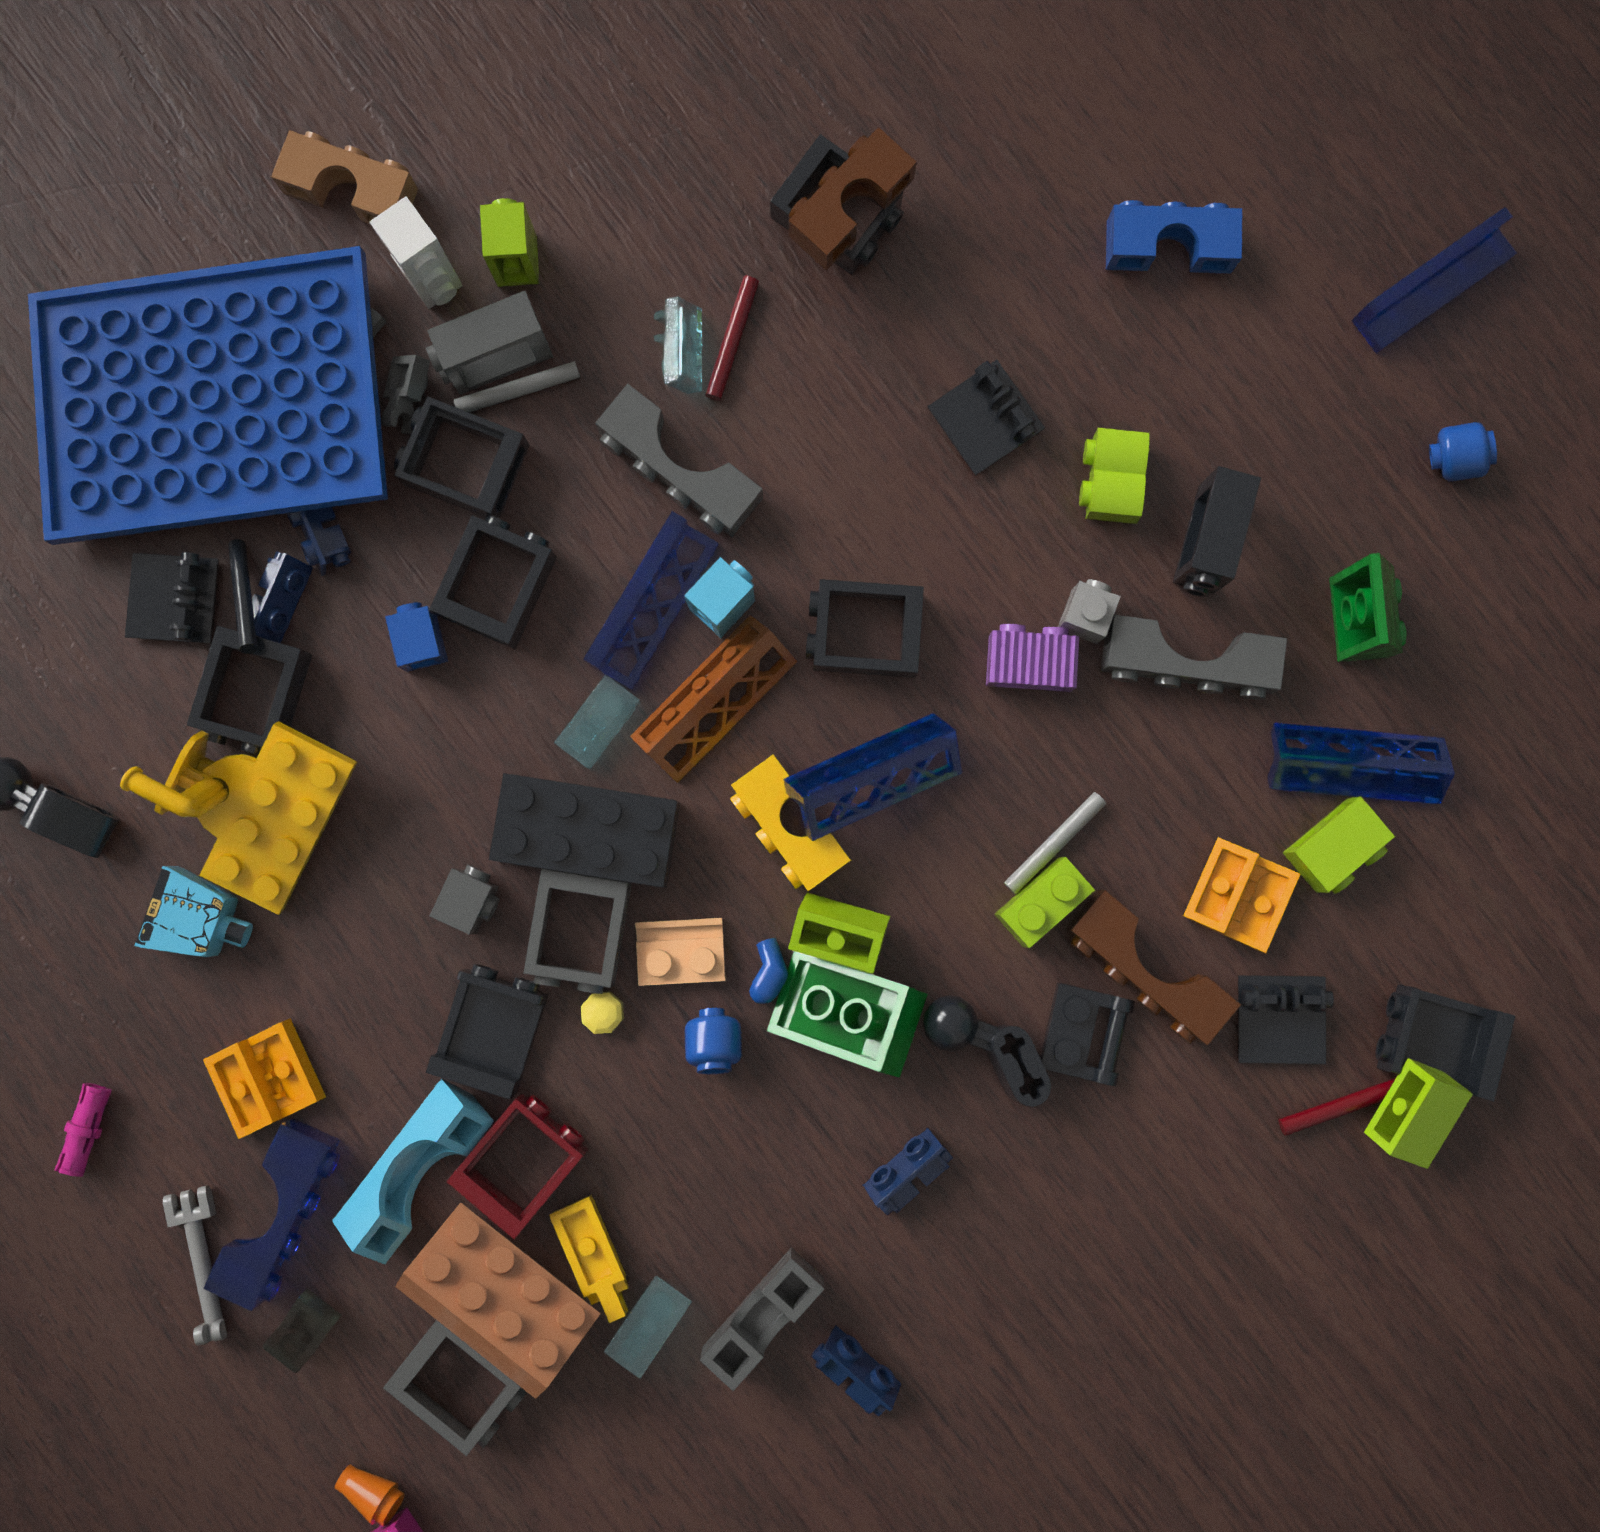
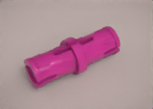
[55,1083,112,1177]

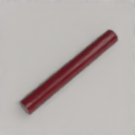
[705,275,759,401]
[1278,1078,1396,1136]

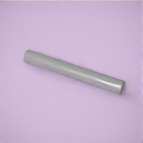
[454,361,580,413]
[1004,792,1107,895]

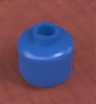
[1429,422,1497,482]
[684,1008,742,1075]

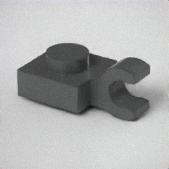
[382,355,430,434]

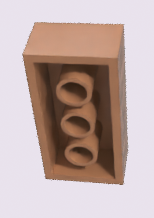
[395,1203,601,1399]

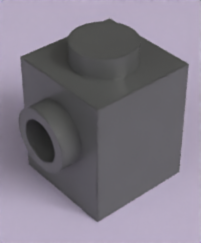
[429,864,500,935]

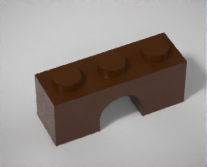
[788,127,917,271]

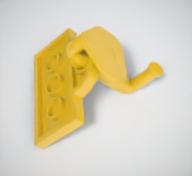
[120,721,358,915]

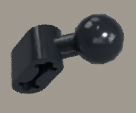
[0,757,120,858]
[923,995,1051,1107]

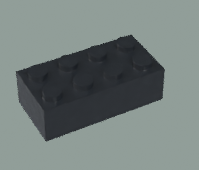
[489,773,681,888]

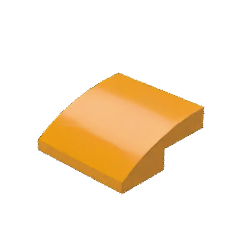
[1183,837,1301,954]
[203,1018,326,1139]

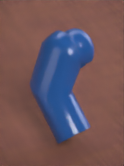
[749,938,788,1004]

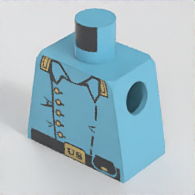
[134,866,253,957]

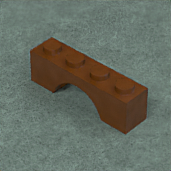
[1065,890,1241,1045]

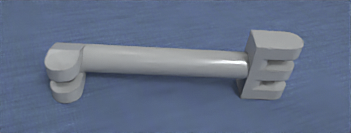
[163,1185,227,1346]

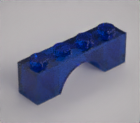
[203,1118,340,1311]

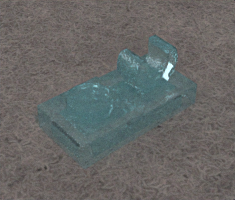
[654,296,702,394]
[554,674,641,770]
[603,1275,692,1379]

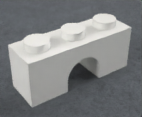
[369,196,463,309]

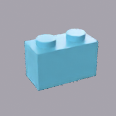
[684,557,755,638]

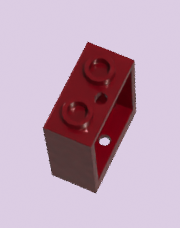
[446,1093,589,1239]

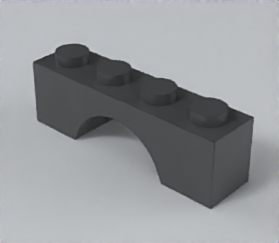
[595,383,763,537]
[1101,615,1287,700]

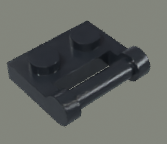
[1040,982,1135,1086]

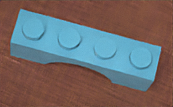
[332,1079,494,1265]

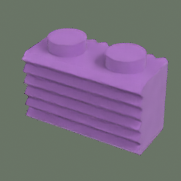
[986,624,1079,692]

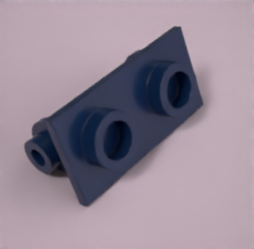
[286,507,351,576]
[252,551,313,643]
[863,1128,953,1216]
[811,1325,901,1416]

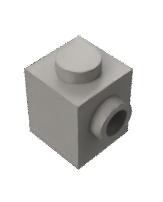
[1058,579,1121,644]

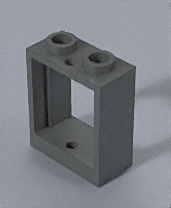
[426,291,553,395]
[523,869,632,994]
[383,1320,527,1456]

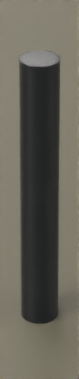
[228,539,258,654]

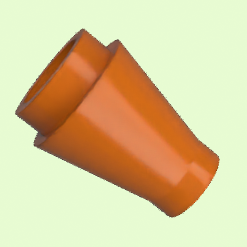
[335,1464,405,1527]

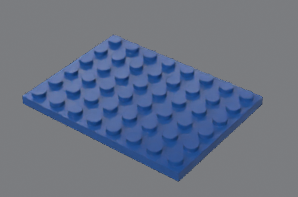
[28,246,388,545]

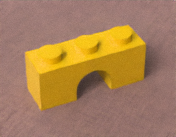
[730,754,851,891]

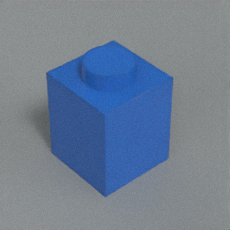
[385,602,448,672]

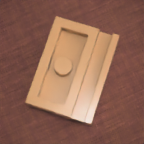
[635,918,726,986]

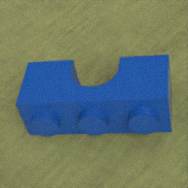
[1106,200,1242,274]

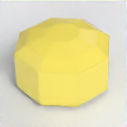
[581,991,624,1034]

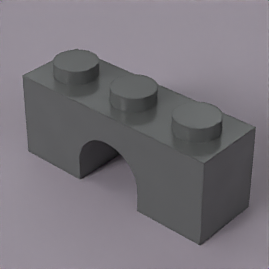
[700,1247,824,1391]

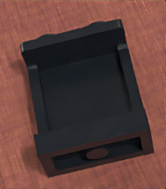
[425,964,549,1099]
[1375,985,1515,1102]

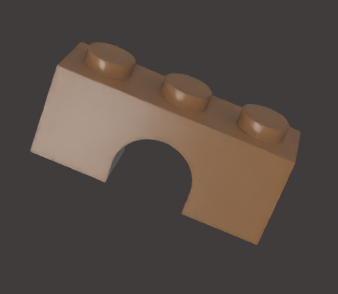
[271,130,418,225]

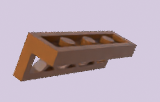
[630,615,797,783]

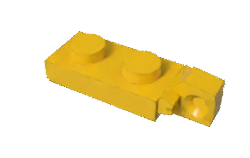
[549,1194,629,1323]

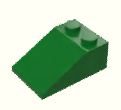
[1329,553,1406,662]
[767,951,928,1078]

